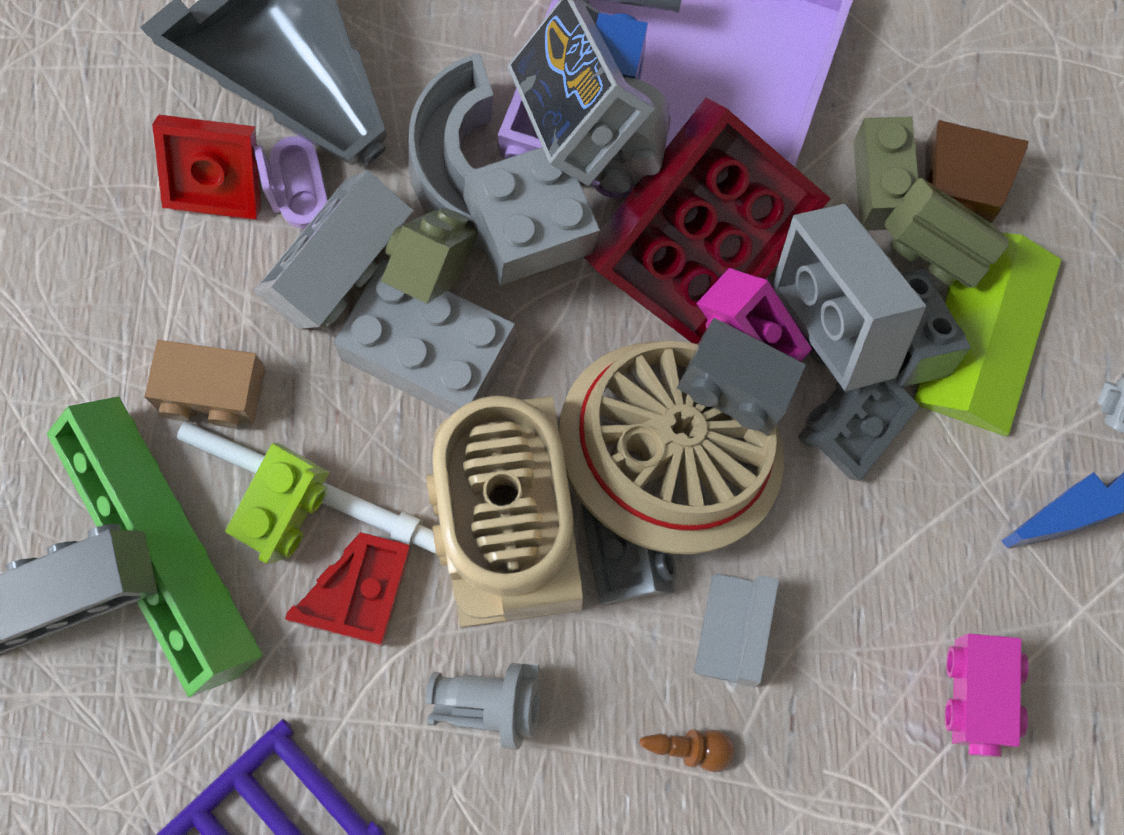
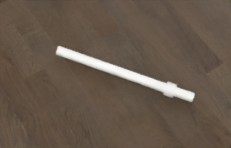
[177,421,436,554]

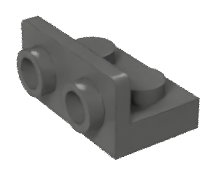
[798,379,920,481]
[581,494,676,605]

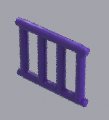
[156,719,386,835]

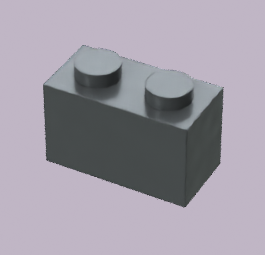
[676,318,806,435]

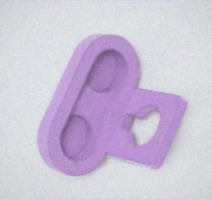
[254,136,328,229]

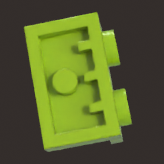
[225,443,330,565]

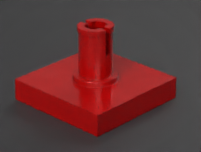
[152,114,261,220]

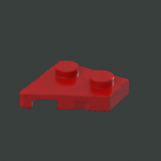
[285,532,411,647]

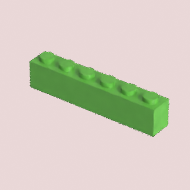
[46,396,263,698]

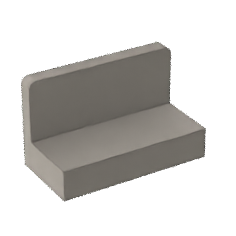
[694,574,779,687]

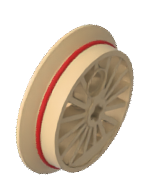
[558,341,784,554]

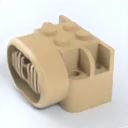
[426,396,583,628]

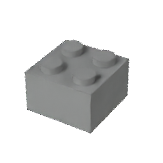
[463,147,600,286]

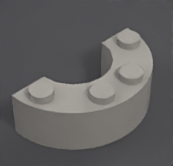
[409,53,493,249]

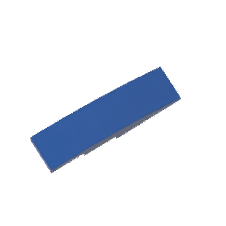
[1001,472,1124,549]

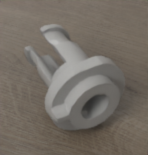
[425,663,540,750]

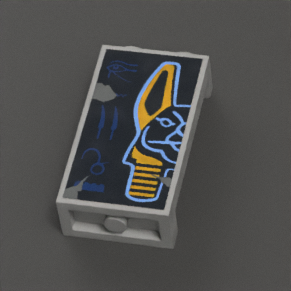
[507,0,655,186]

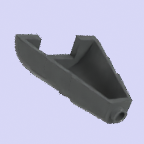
[140,0,387,166]

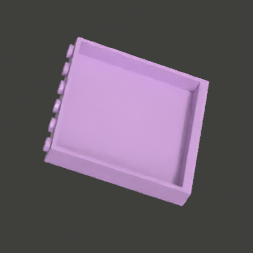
[498,0,853,198]

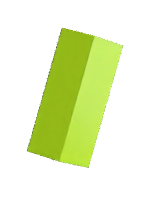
[913,232,1062,437]

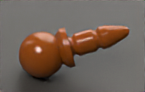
[639,729,735,772]

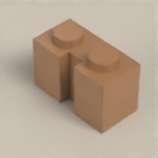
[144,339,265,428]

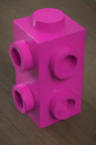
[945,633,1028,758]

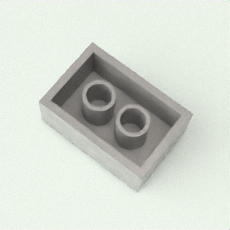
[253,170,414,329]
[772,204,927,392]
[334,258,516,415]

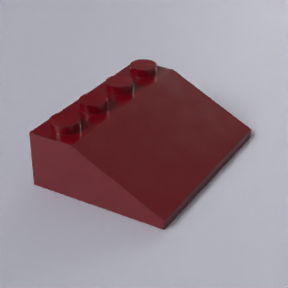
[584,97,831,344]

